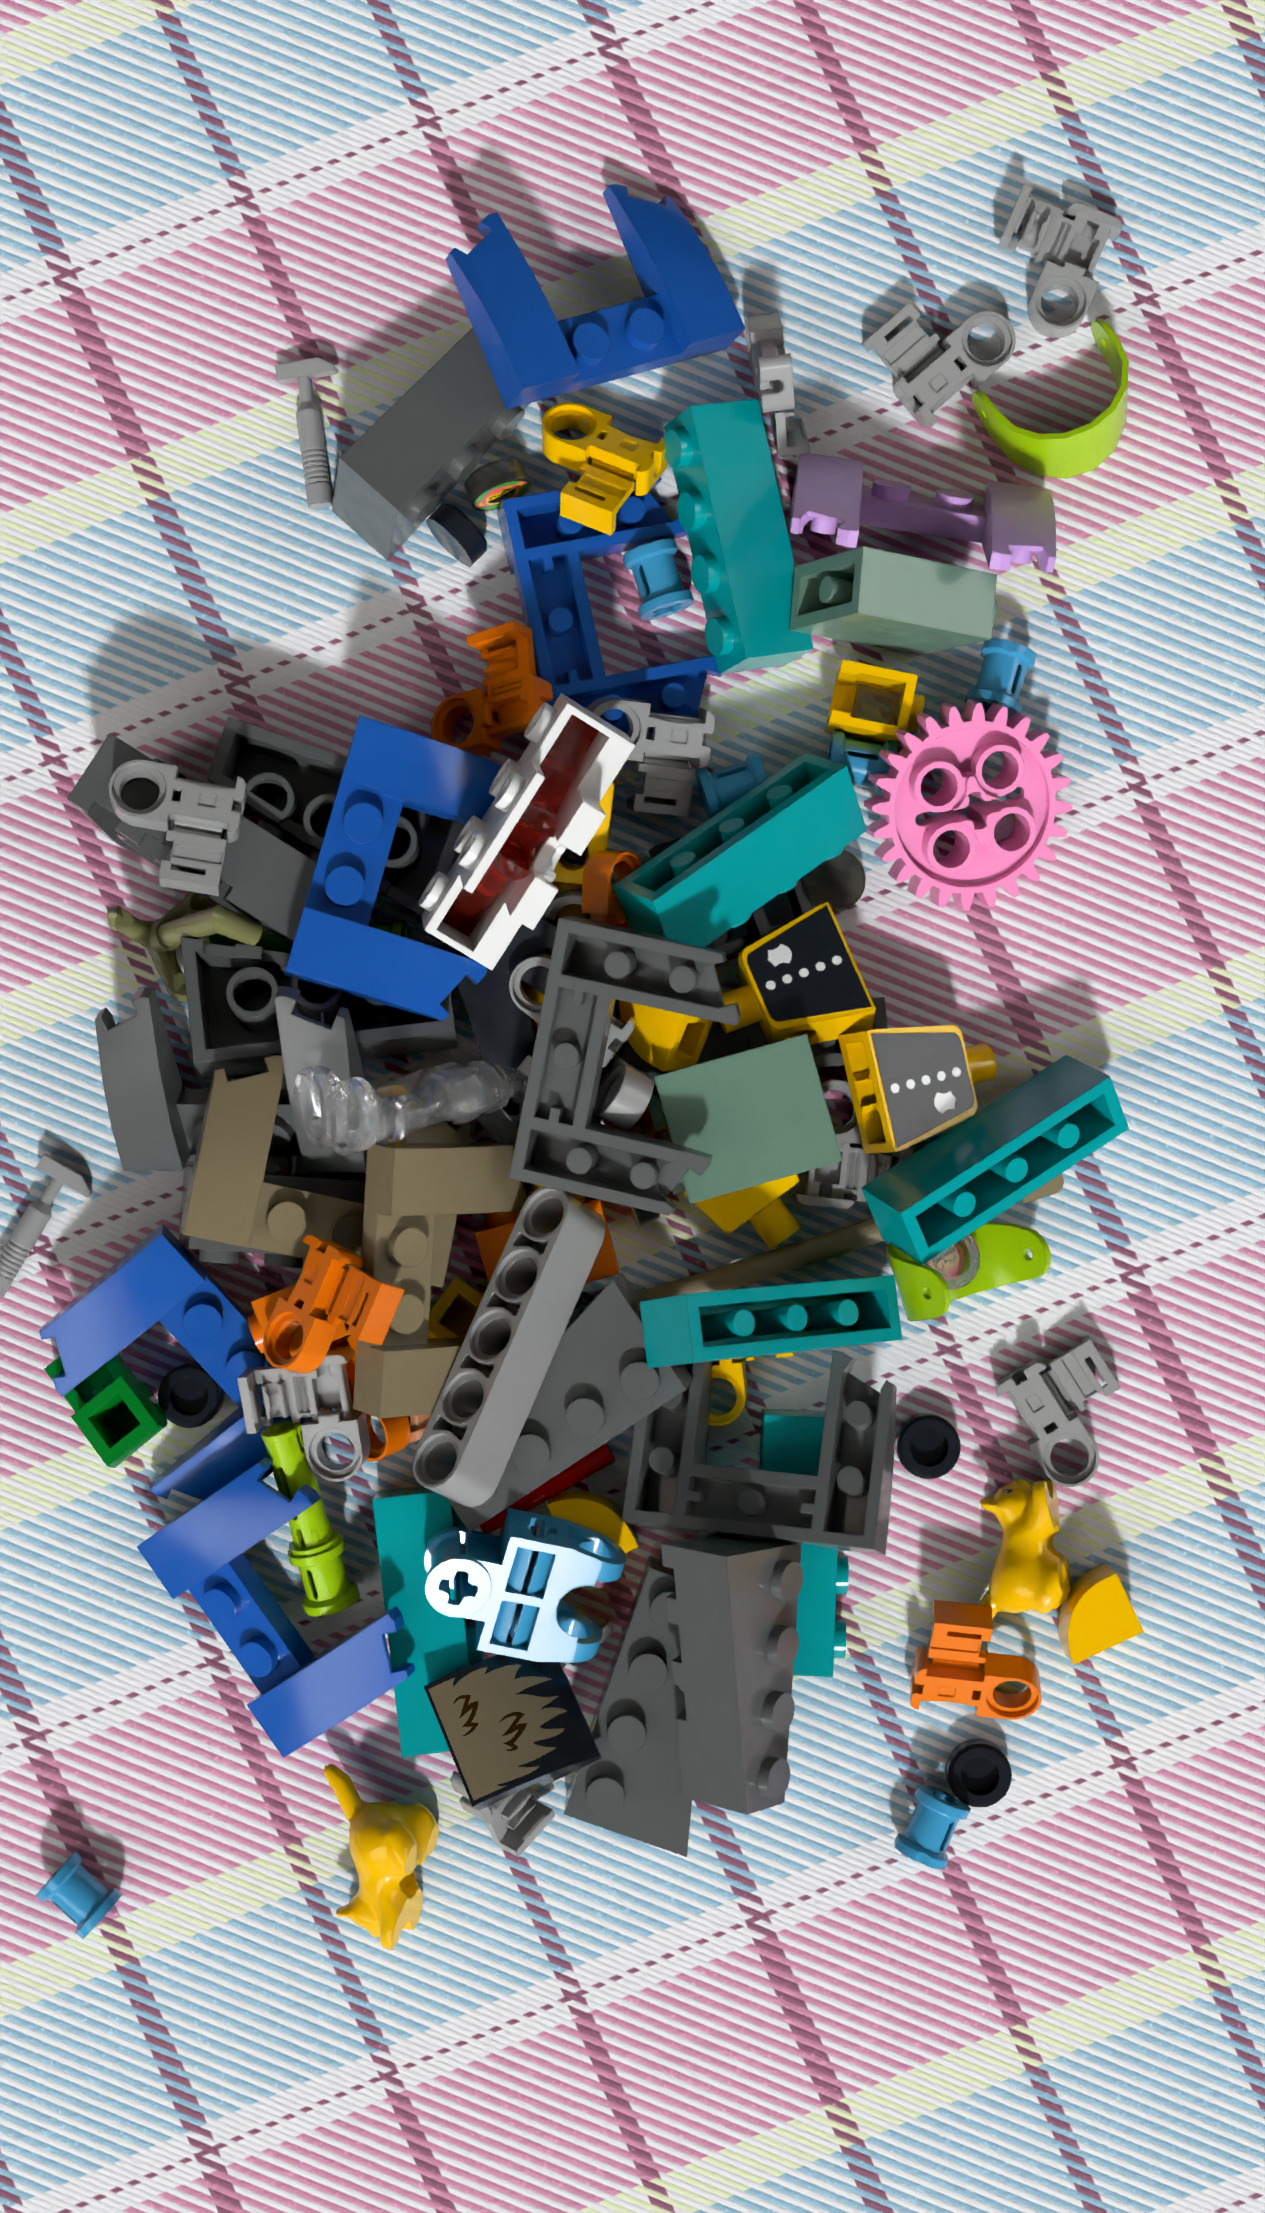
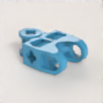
[424,1508,627,1663]

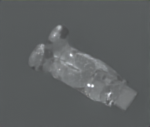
[294,1060,528,1156]

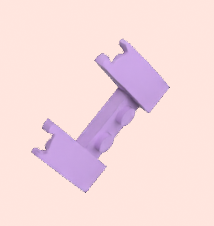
[790,453,1056,573]

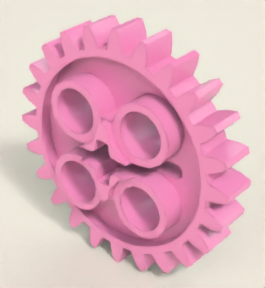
[864,699,1072,911]

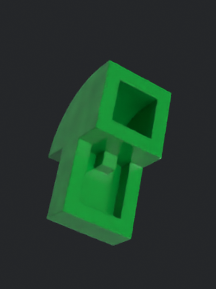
[44,1354,168,1468]

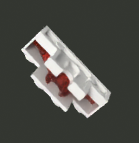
[418,693,635,970]

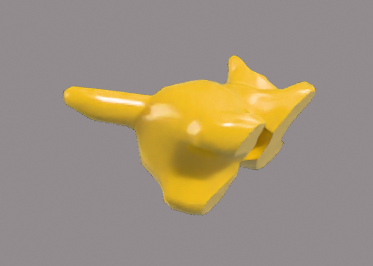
[979,1478,1072,1620]
[324,1764,439,1950]

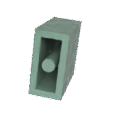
[789,546,998,655]
[648,1034,843,1204]

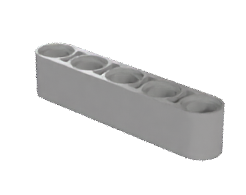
[412,1187,605,1507]

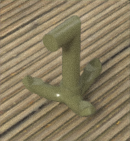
[107,891,263,1002]

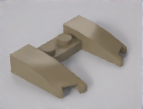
[179,1055,471,1288]
[353,1143,535,1418]

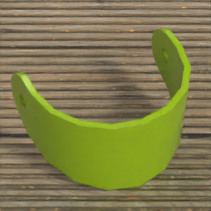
[972,318,1129,479]
[886,1221,1051,1322]

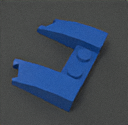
[445,184,745,410]
[497,477,723,759]
[284,716,503,1021]
[39,1223,333,1500]
[137,1457,415,1758]

